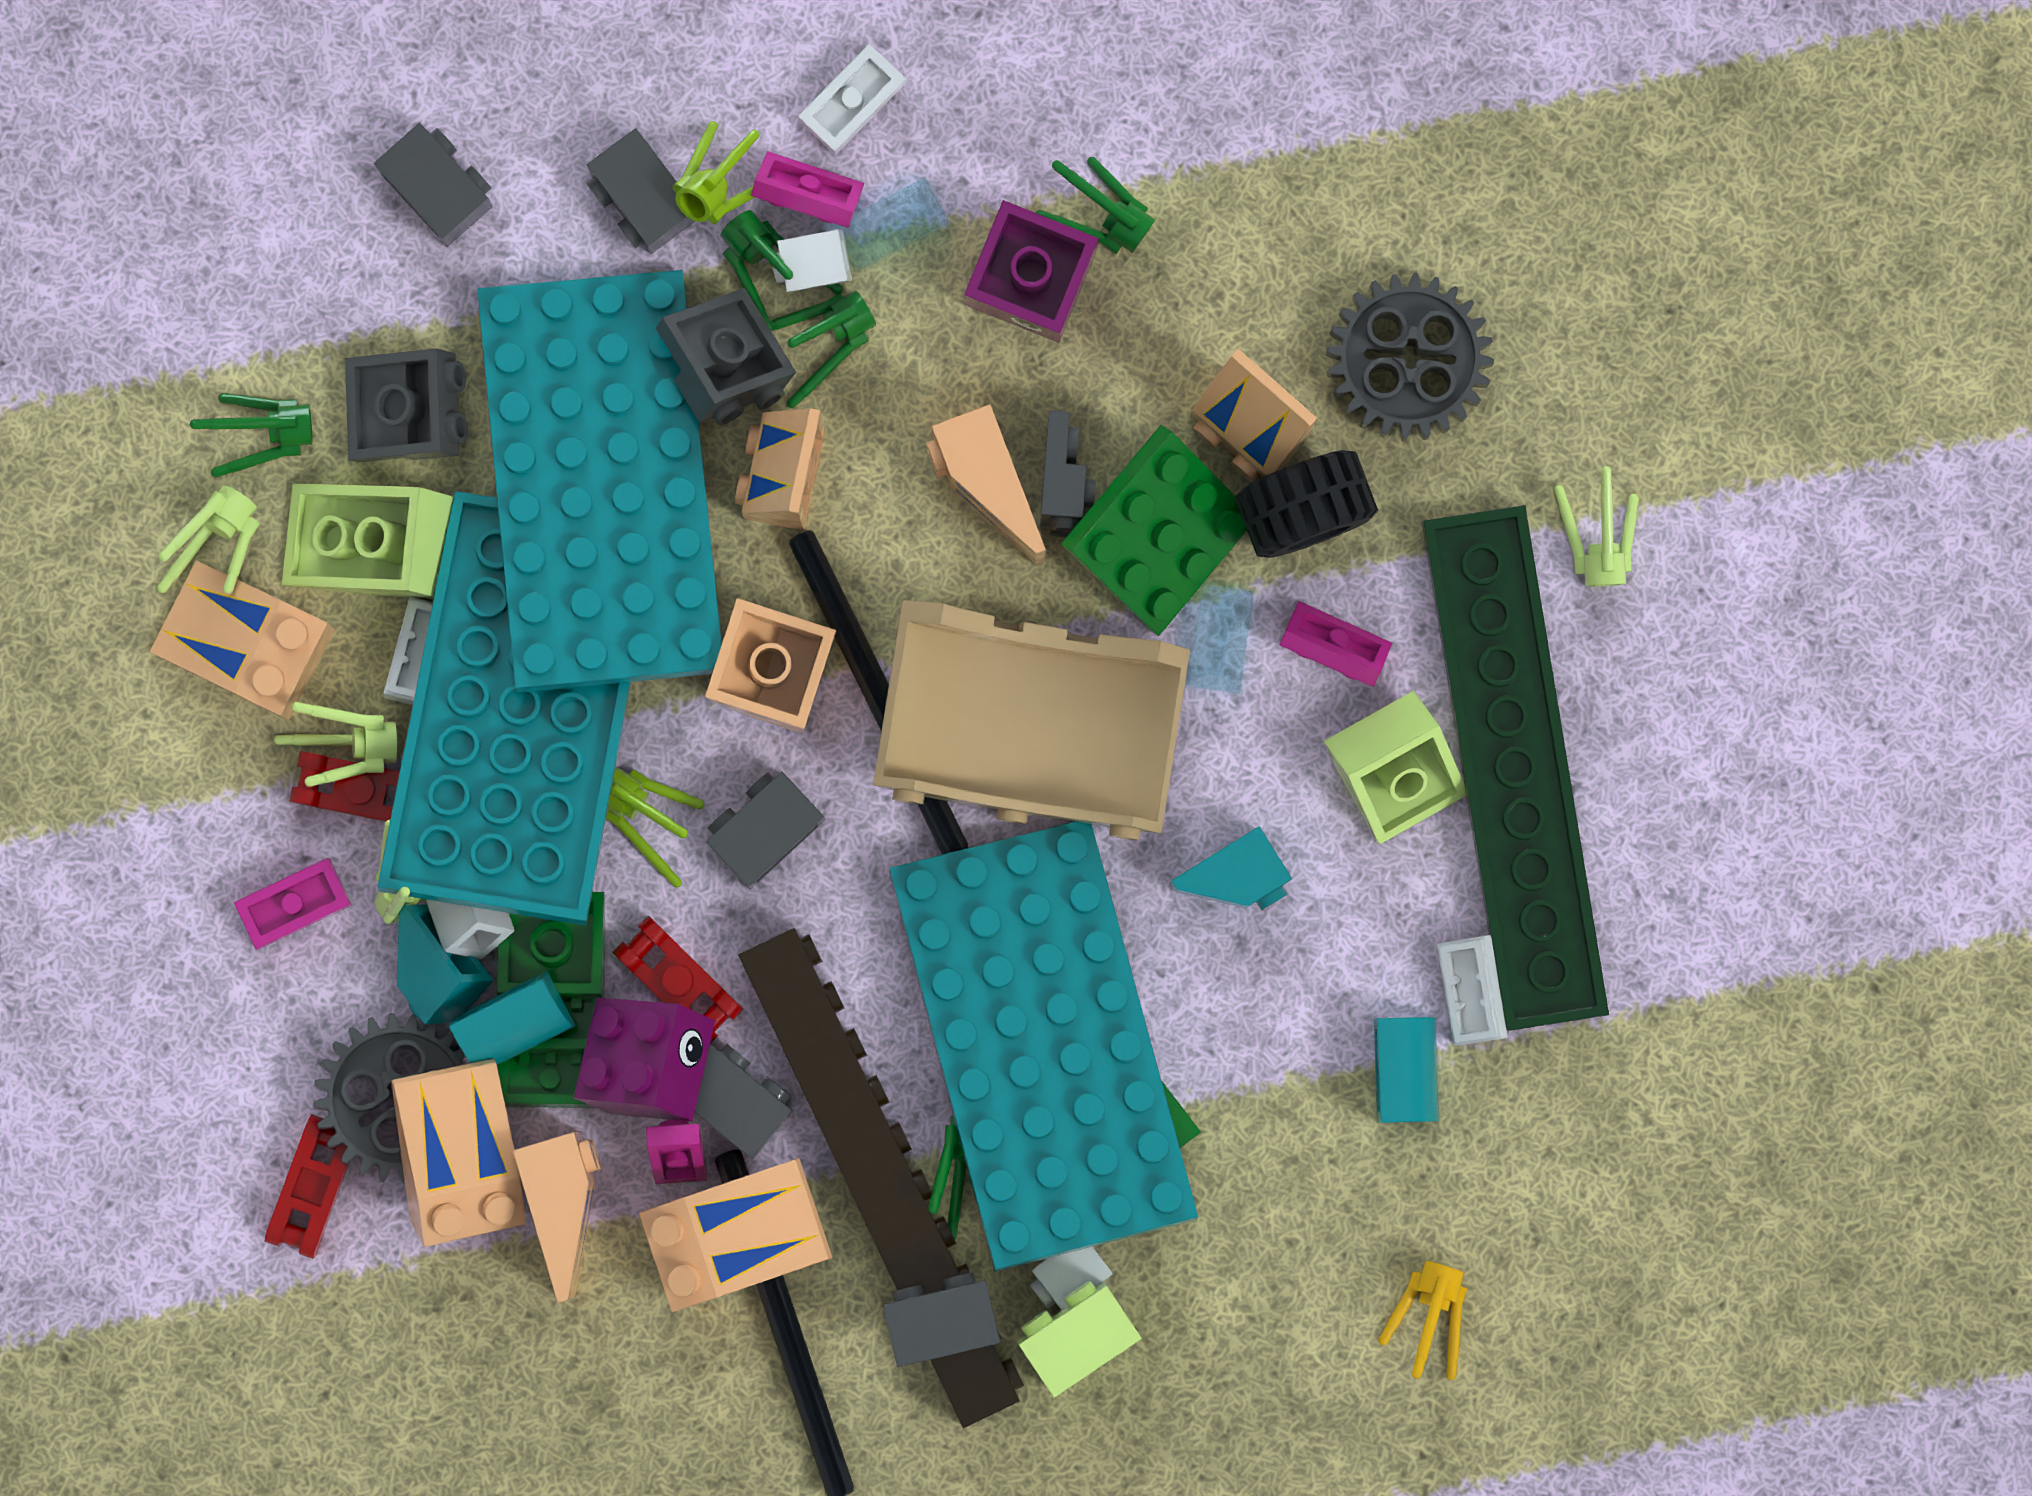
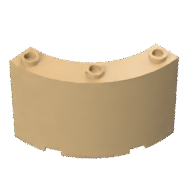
[873,600,1190,841]

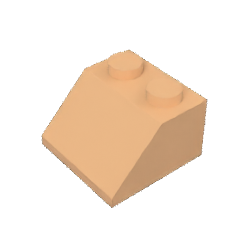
[705,598,836,733]

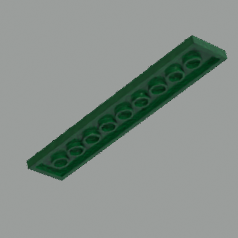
[1422,505,1609,1031]

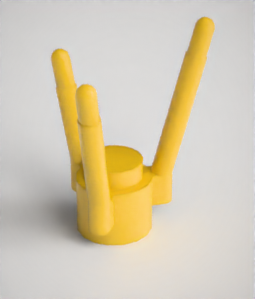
[1378,1261,1467,1380]

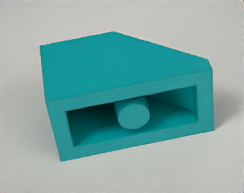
[1170,826,1292,911]
[397,904,493,1024]

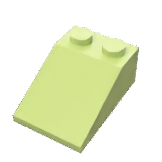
[282,483,454,599]

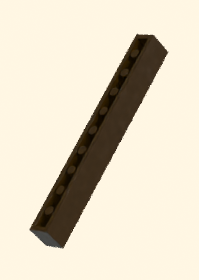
[738,928,1024,1428]

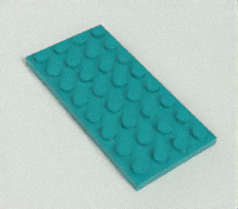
[477,270,722,693]
[377,491,631,926]
[889,822,1198,1272]

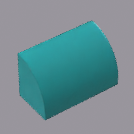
[449,971,576,1065]
[1374,1017,1439,1123]

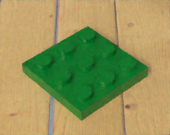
[1061,425,1247,636]

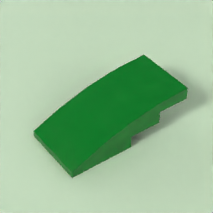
[497,892,605,1108]

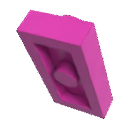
[751,151,865,228]
[1279,601,1392,687]
[234,858,352,950]
[646,1119,707,1184]

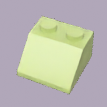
[1324,690,1466,845]
[1017,1281,1142,1398]

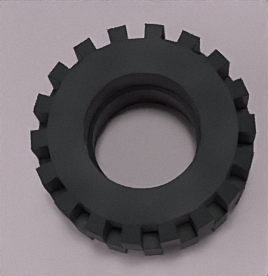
[1235,450,1378,558]

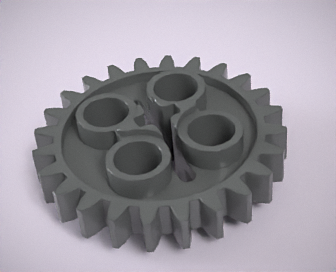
[1326,273,1494,442]
[313,1013,466,1183]

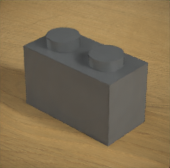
[373,122,493,247]
[586,128,696,254]
[706,771,826,890]
[695,1044,793,1159]
[883,1272,1000,1367]

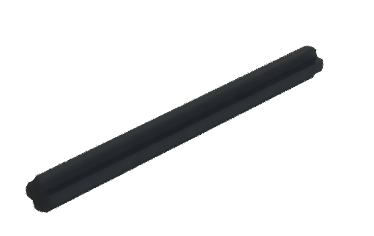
[789,530,968,855]
[715,1149,854,1496]

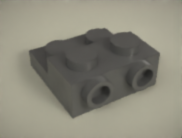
[656,288,796,425]
[345,348,468,463]
[1040,411,1096,538]

